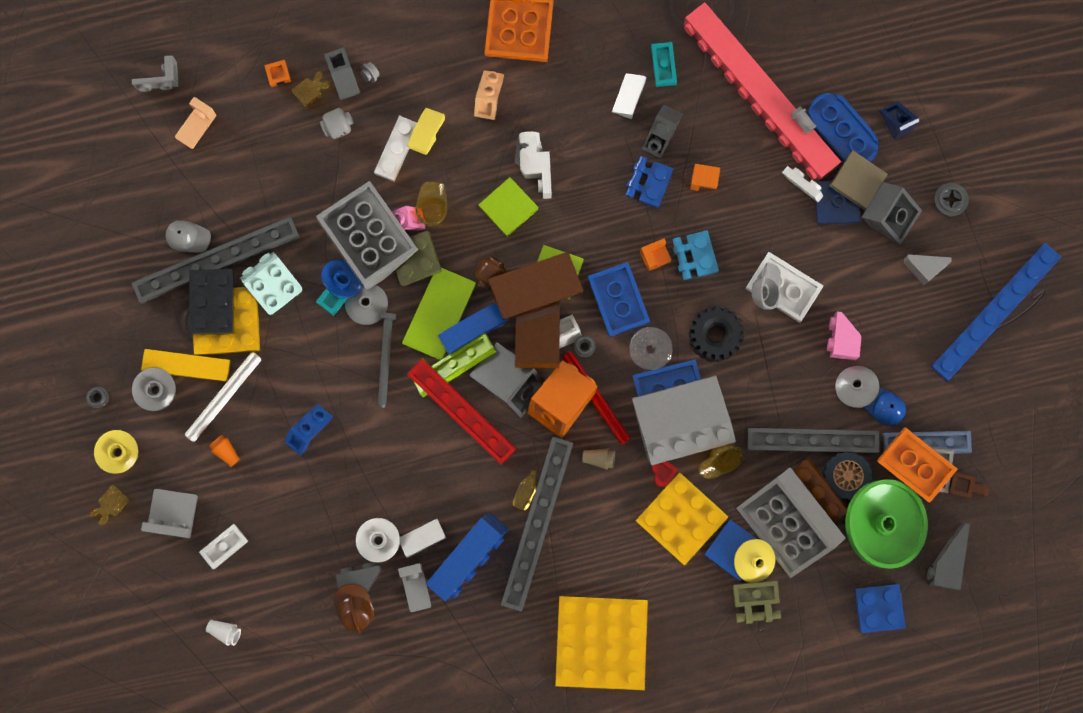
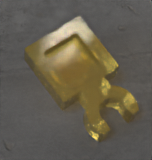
[291,71,331,108]
[90,485,130,525]

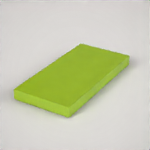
[402,268,477,361]

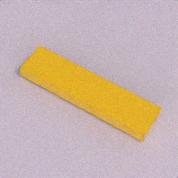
[141,349,231,382]

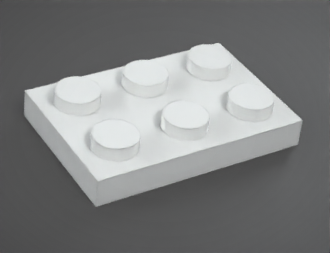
[745,252,823,323]

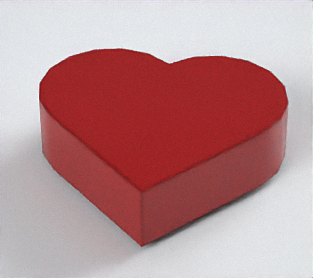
[652,461,679,488]

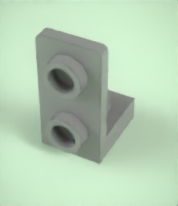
[132,56,178,92]
[398,563,432,612]

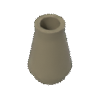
[582,448,615,470]

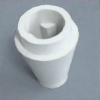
[206,620,241,646]

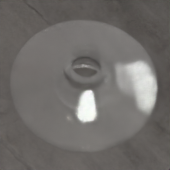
[629,327,673,370]

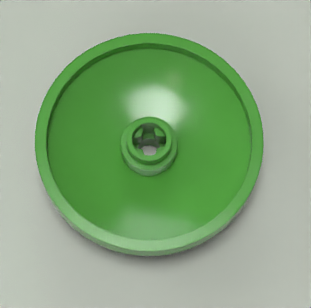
[845,480,928,568]

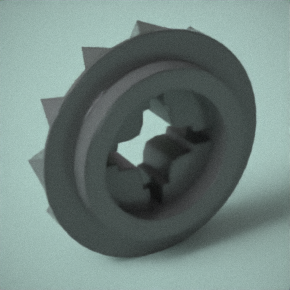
[934,183,969,217]

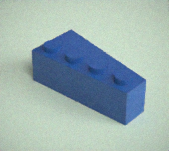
[426,512,509,602]

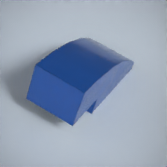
[438,303,509,354]

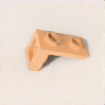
[474,70,504,120]
[175,97,217,149]

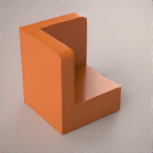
[690,164,720,191]
[640,238,671,272]

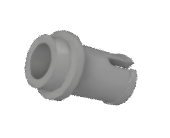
[791,106,817,134]

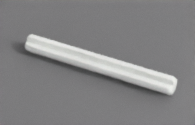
[185,352,261,442]

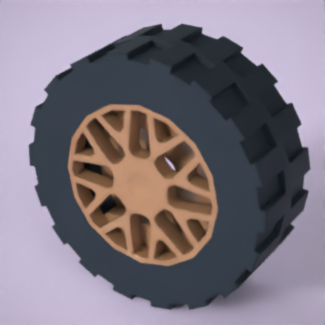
[822,451,873,501]

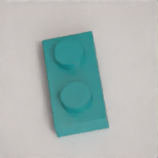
[651,42,677,87]

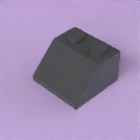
[862,182,922,245]

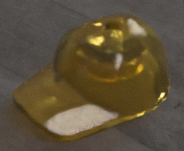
[415,182,448,226]
[698,443,743,479]

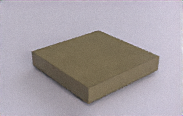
[830,150,888,210]

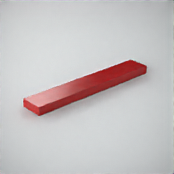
[407,358,516,464]

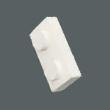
[782,166,823,202]
[199,524,248,569]

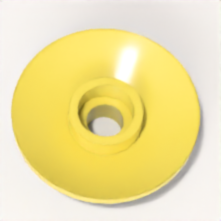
[94,430,138,474]
[734,539,775,583]

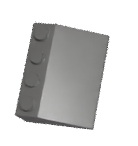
[316,181,418,291]
[632,375,736,465]
[736,468,845,578]

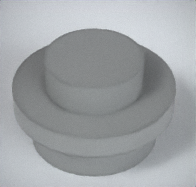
[360,62,379,83]

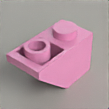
[827,311,861,360]

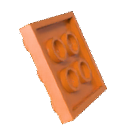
[485,0,554,62]

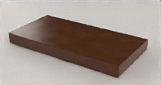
[488,252,584,320]
[515,301,560,368]

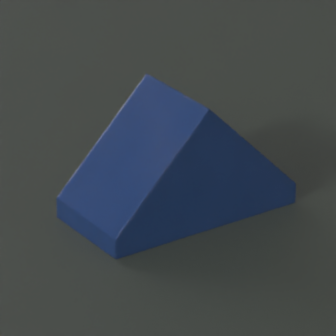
[880,101,919,139]

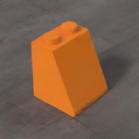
[527,360,597,439]

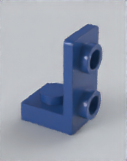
[284,404,333,456]

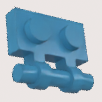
[672,230,719,280]

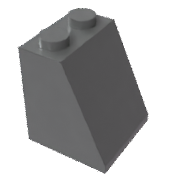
[470,342,545,418]

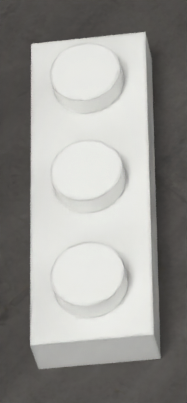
[374,116,417,182]

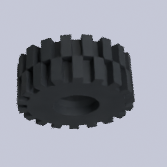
[689,305,745,362]

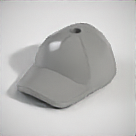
[165,220,211,253]
[752,263,781,310]

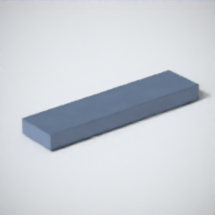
[882,431,972,454]

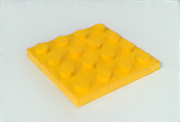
[555,596,648,690]

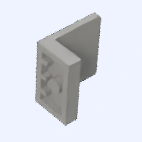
[141,489,198,538]

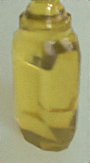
[513,470,537,511]

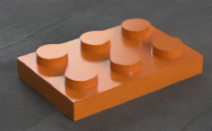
[877,427,958,503]

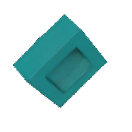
[316,289,347,316]

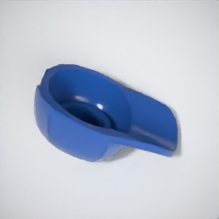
[863,388,906,426]

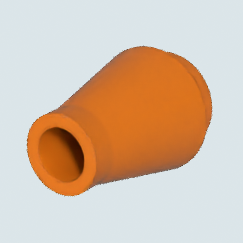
[209,435,240,468]

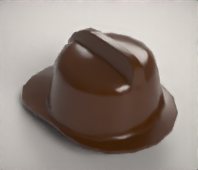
[334,583,374,634]

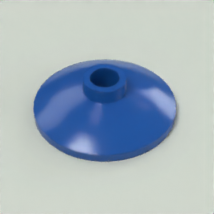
[321,260,362,298]

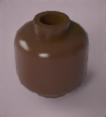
[475,256,506,289]

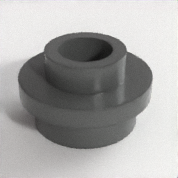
[574,336,596,357]
[86,387,109,408]

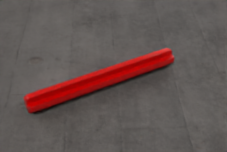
[562,351,630,444]

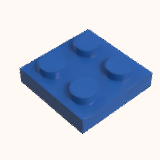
[854,584,906,633]

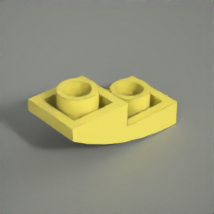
[407,108,445,155]

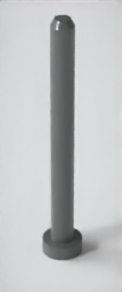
[378,313,396,408]

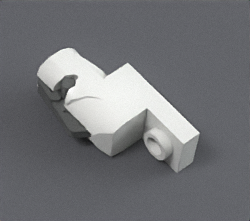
[515,132,552,199]

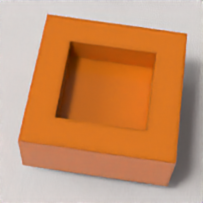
[264,60,291,87]

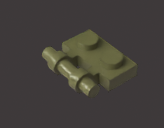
[733,581,781,624]

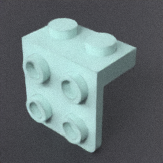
[240,252,302,315]

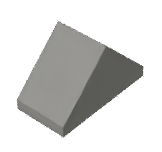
[904,255,951,285]

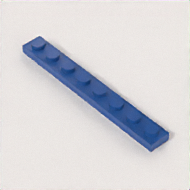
[931,243,1061,382]

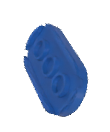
[808,93,878,163]

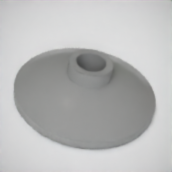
[345,285,388,325]
[835,366,879,408]
[132,368,176,411]

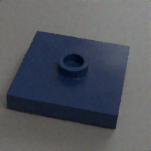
[815,181,861,224]

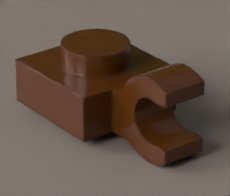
[948,472,990,499]

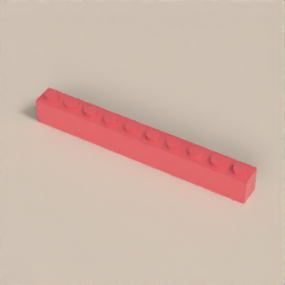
[684,2,841,181]

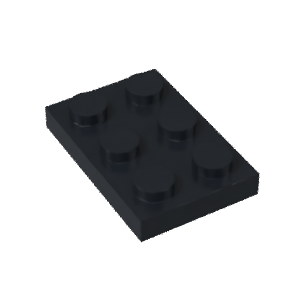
[189,269,234,335]

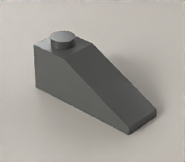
[927,523,970,590]

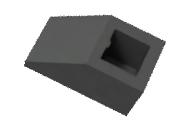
[324,47,360,100]
[642,105,683,158]
[336,562,382,592]

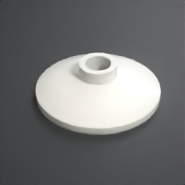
[356,518,400,562]

